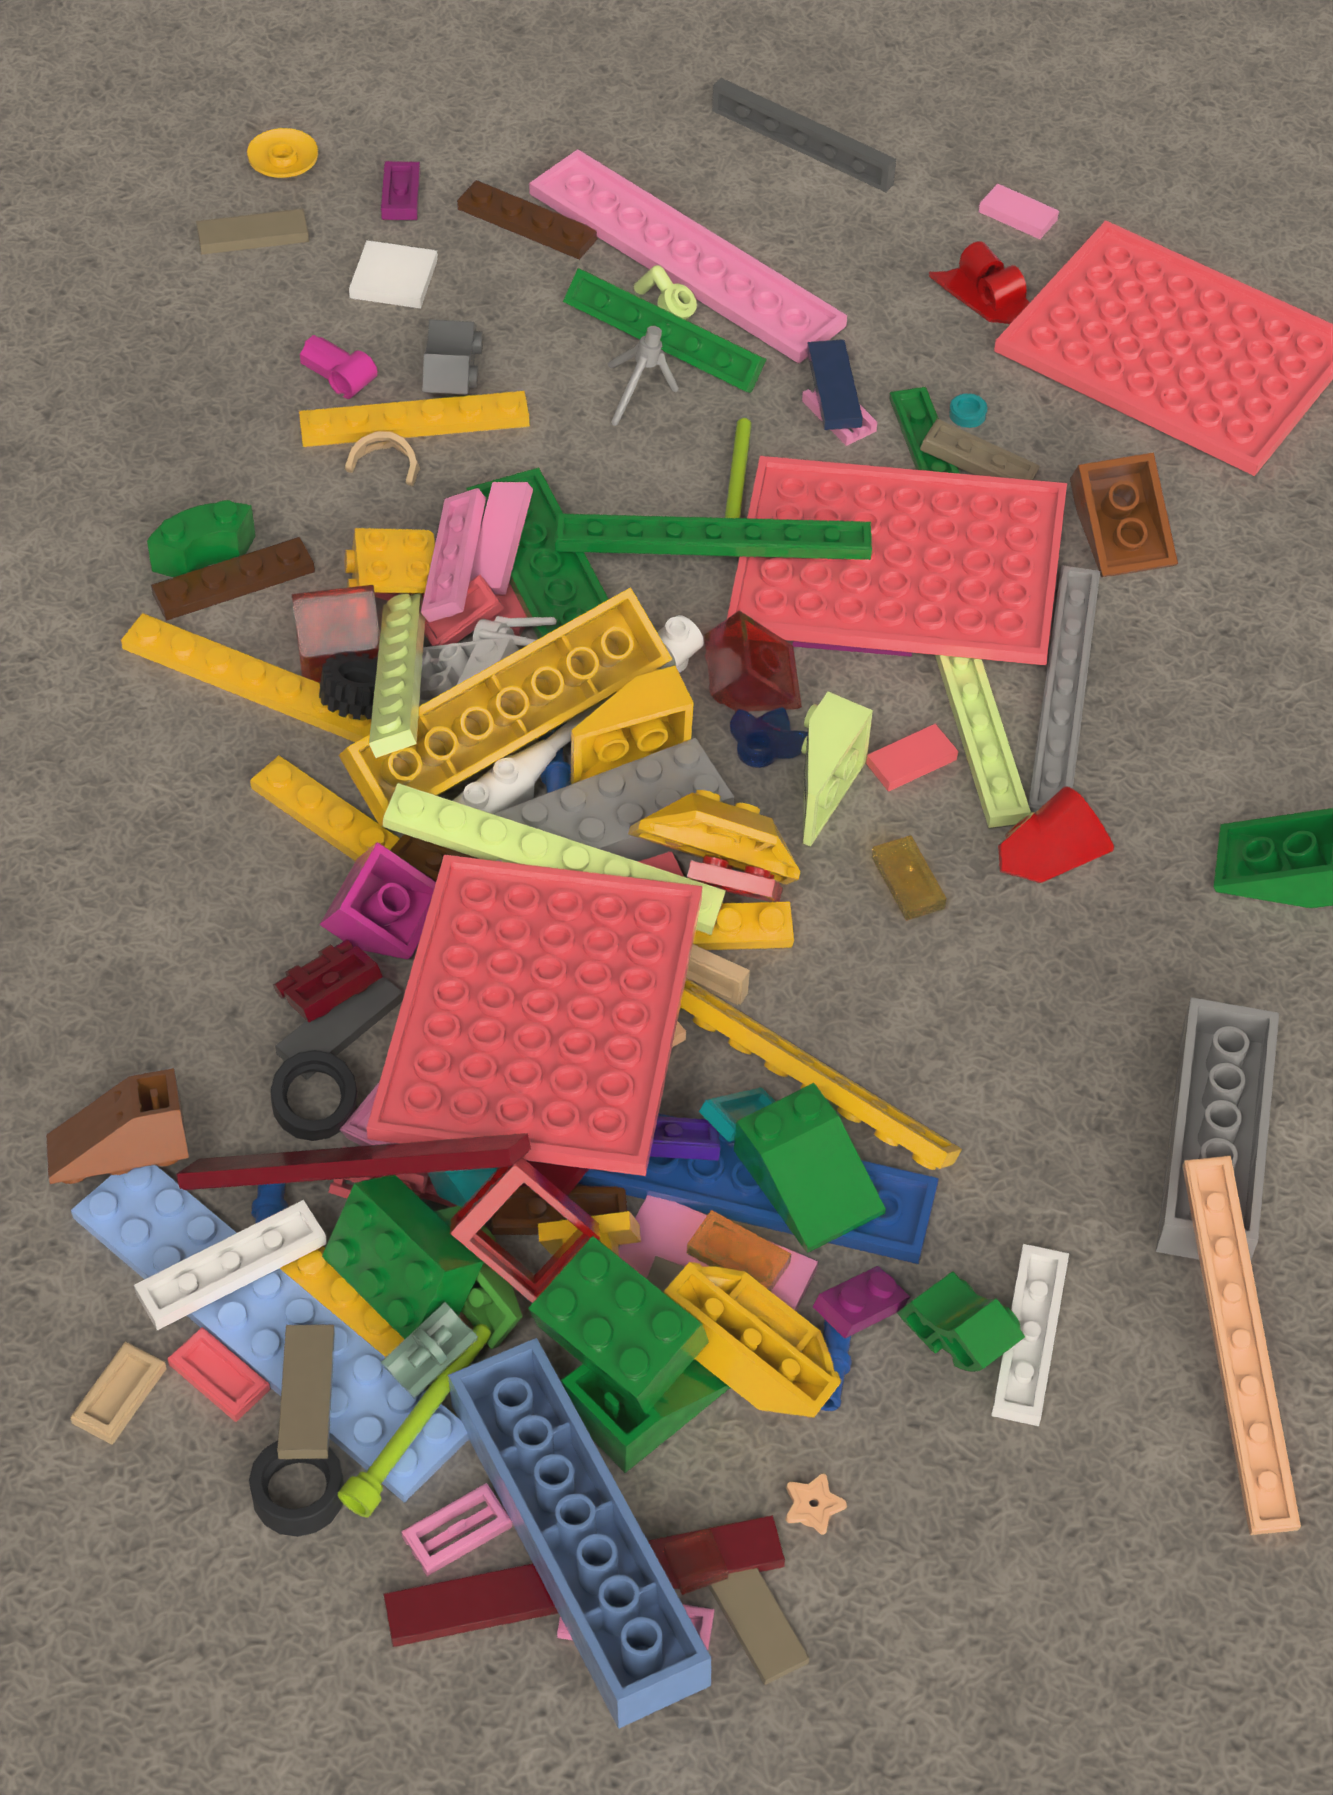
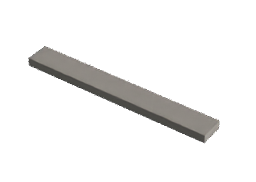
[1028,565,1100,813]

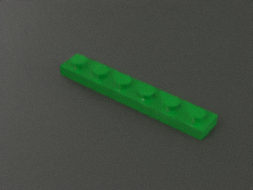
[563,268,767,393]

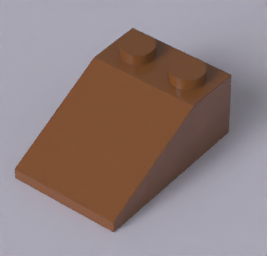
[1070,452,1178,578]

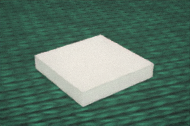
[349,240,438,309]

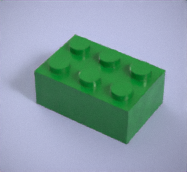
[322,1175,484,1339]
[528,1236,709,1415]

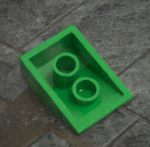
[1213,808,1333,908]
[734,1083,886,1253]

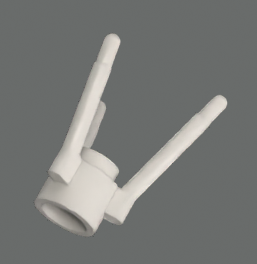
[473,616,557,646]

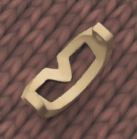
[345,432,420,486]

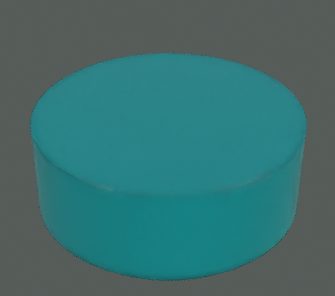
[949,393,987,428]

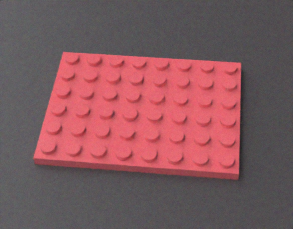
[994,220,1333,476]
[726,456,1067,665]
[366,855,703,1176]

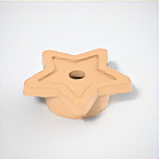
[786,1474,847,1534]

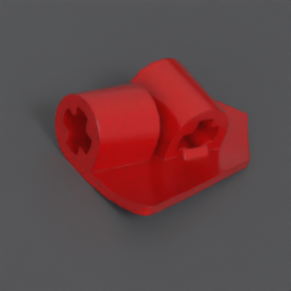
[929,241,1030,324]
[998,786,1114,883]

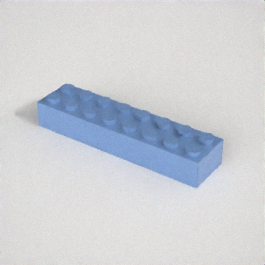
[448,1338,711,1729]

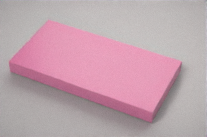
[618,1195,818,1311]

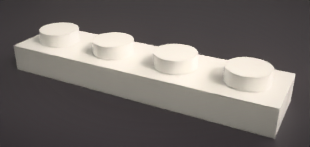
[134,1200,327,1330]
[991,1244,1069,1426]

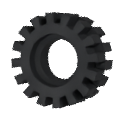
[319,652,378,720]

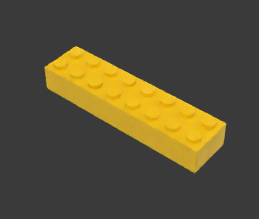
[338,587,673,828]

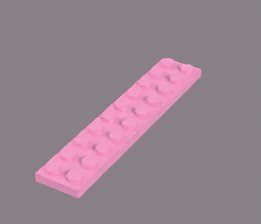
[529,149,847,364]

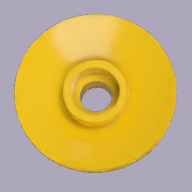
[247,128,318,178]

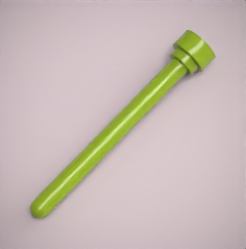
[725,418,751,557]
[338,1324,491,1518]

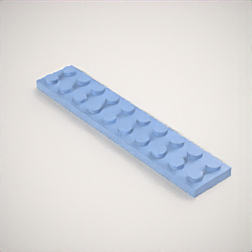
[71,1165,469,1503]

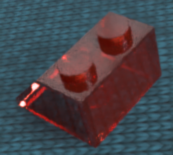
[292,585,380,683]
[704,610,802,712]

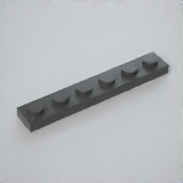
[712,78,896,192]

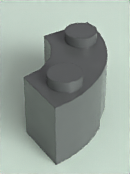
[422,319,483,394]

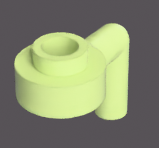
[634,265,697,320]

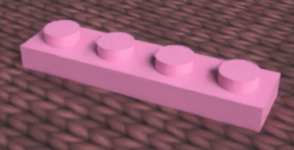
[421,488,486,622]

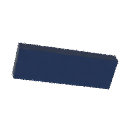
[807,340,863,430]

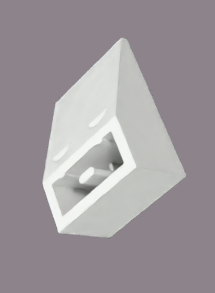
[419,637,519,706]

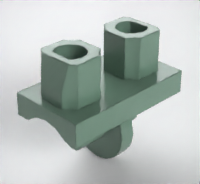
[381,1302,478,1399]

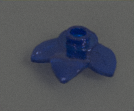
[730,707,808,768]

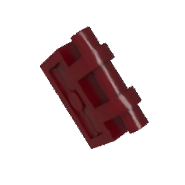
[273,939,383,1023]

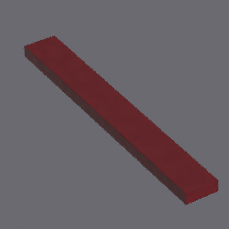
[176,1133,531,1190]
[384,1515,785,1647]

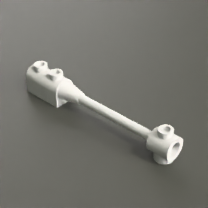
[452,615,704,814]

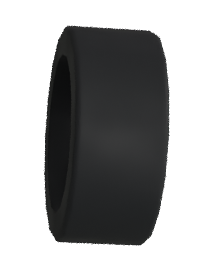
[271,1050,357,1141]
[249,1440,344,1537]

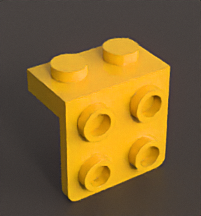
[344,528,435,619]

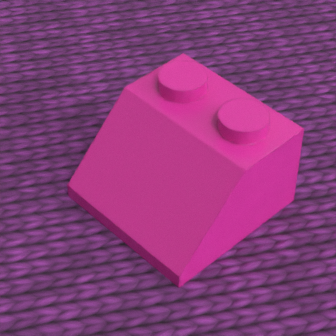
[320,842,436,960]

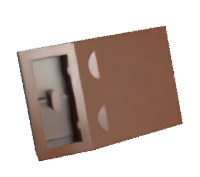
[46,1068,189,1184]

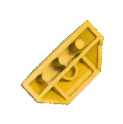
[628,790,801,885]
[663,1262,841,1418]

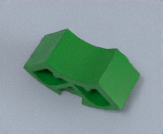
[147,500,256,577]
[897,1271,1025,1372]

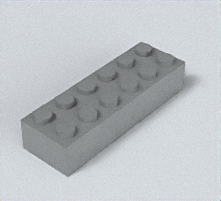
[494,738,734,861]
[1156,997,1279,1260]

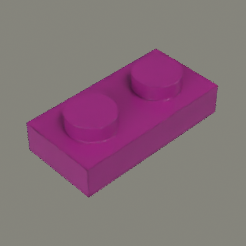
[381,161,421,220]
[812,1266,910,1339]

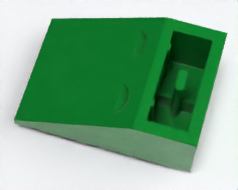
[561,1359,730,1473]

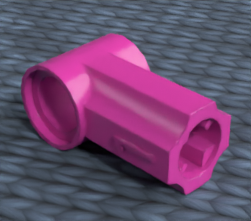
[300,335,378,399]

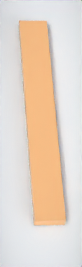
[1182,1156,1301,1535]

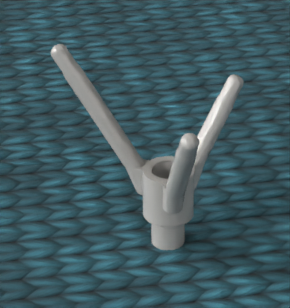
[608,326,679,426]

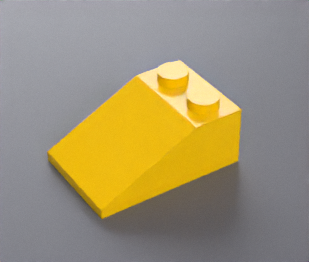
[571,666,694,784]

